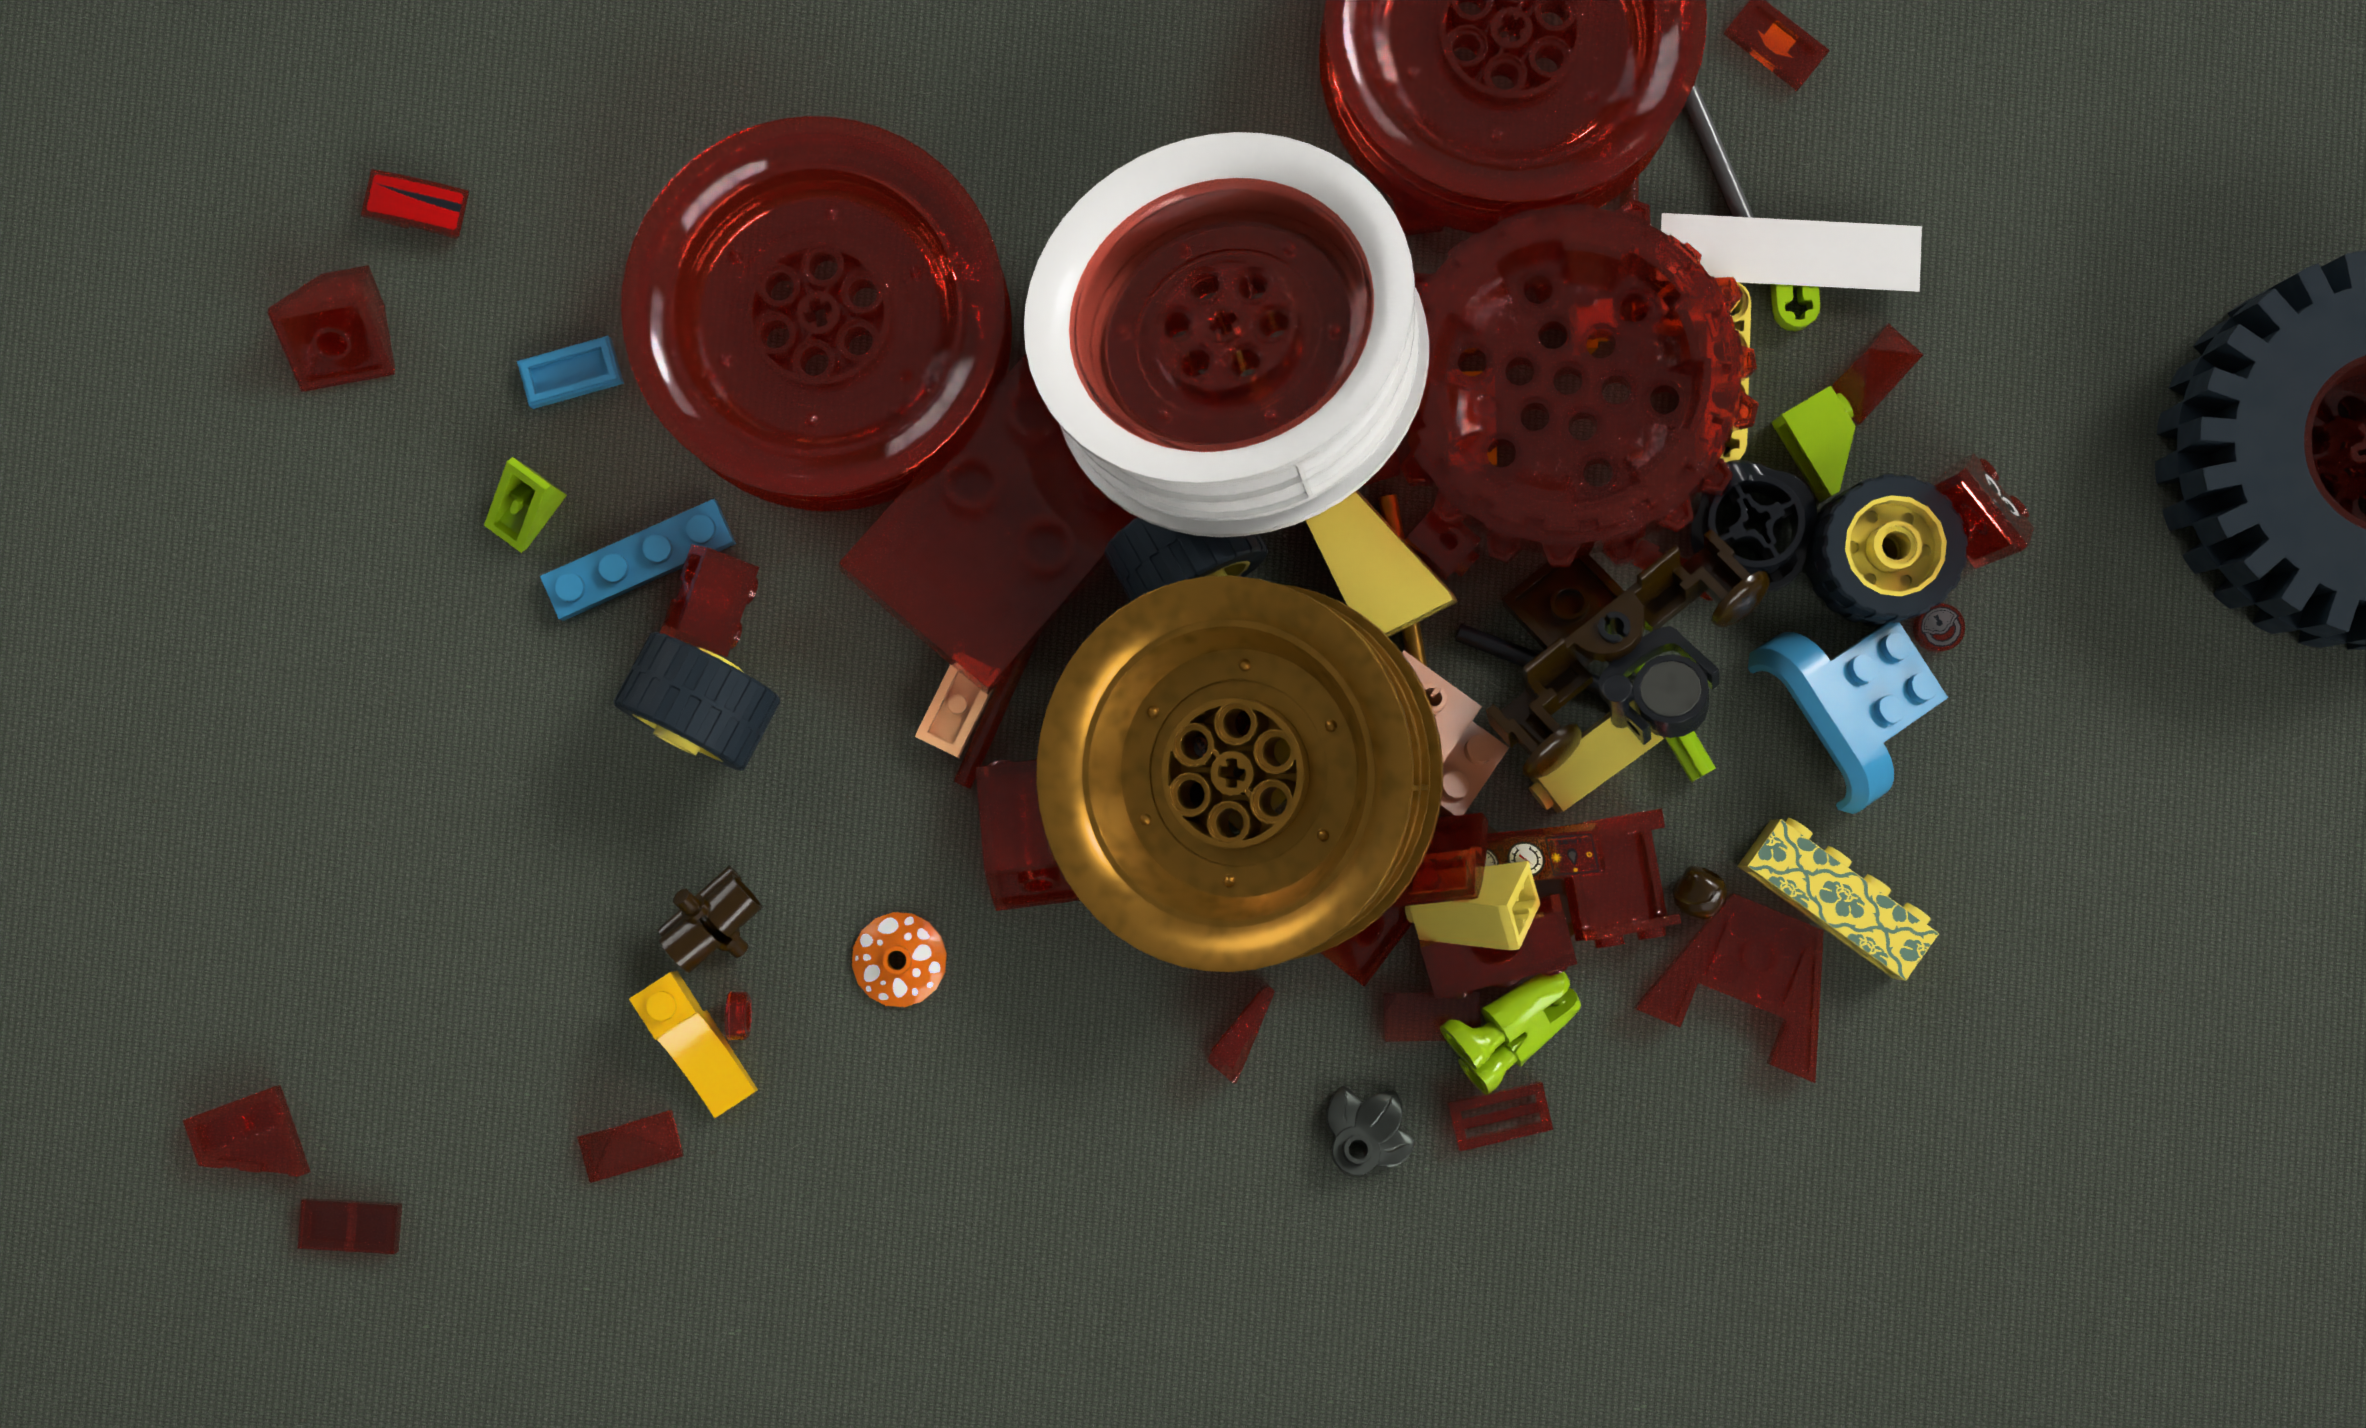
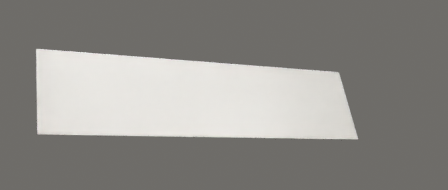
[1659,213,1922,292]

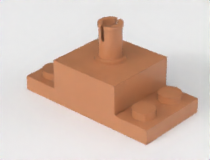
[1402,650,1509,825]

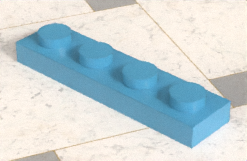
[540,499,736,621]

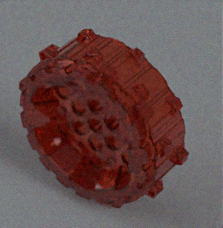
[1400,197,1759,567]

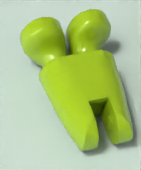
[1440,965,1581,1095]

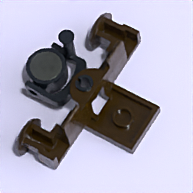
[1486,529,1770,779]

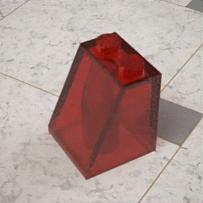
[976,758,1080,911]

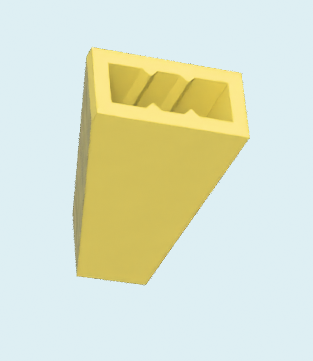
[1305,490,1458,637]

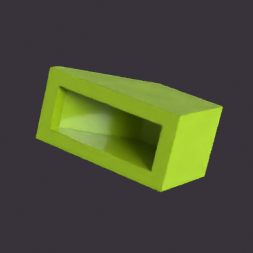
[1771,386,1856,503]

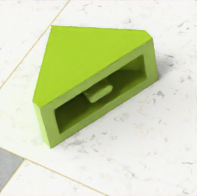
[484,457,567,553]

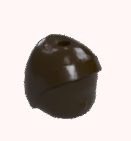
[1672,866,1727,920]

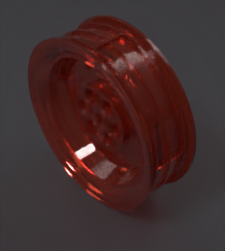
[1318,0,1707,236]
[621,116,1012,512]

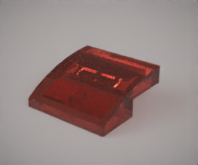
[1390,812,1488,908]

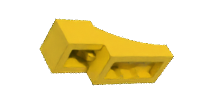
[629,971,758,1118]

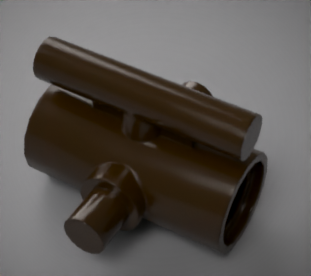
[658,865,763,973]

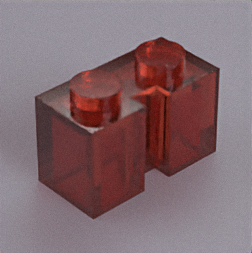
[660,544,759,657]

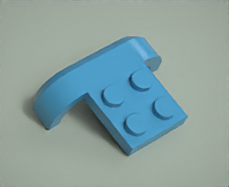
[1748,622,1948,814]

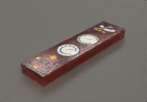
[1413,823,1606,883]

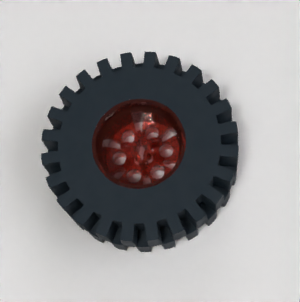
[2155,250,2366,650]

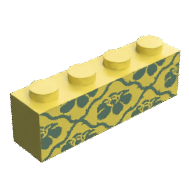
[1738,818,1939,981]

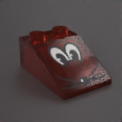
[1931,453,2034,569]

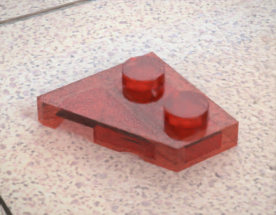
[183,1085,311,1177]

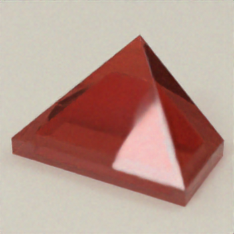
[1831,323,1924,425]
[577,1109,684,1183]

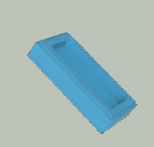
[517,336,624,409]

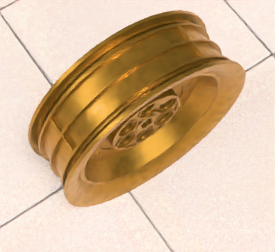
[1037,576,1443,972]

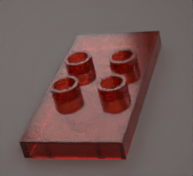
[839,301,1236,695]

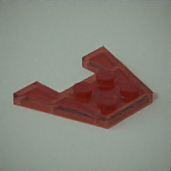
[1633,893,1824,1083]

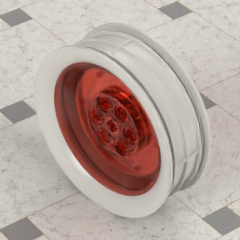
[1024,132,1429,537]

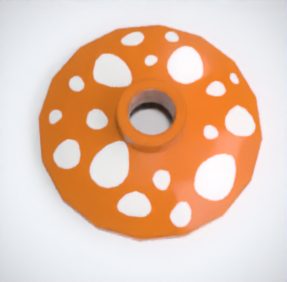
[852,912,947,1007]

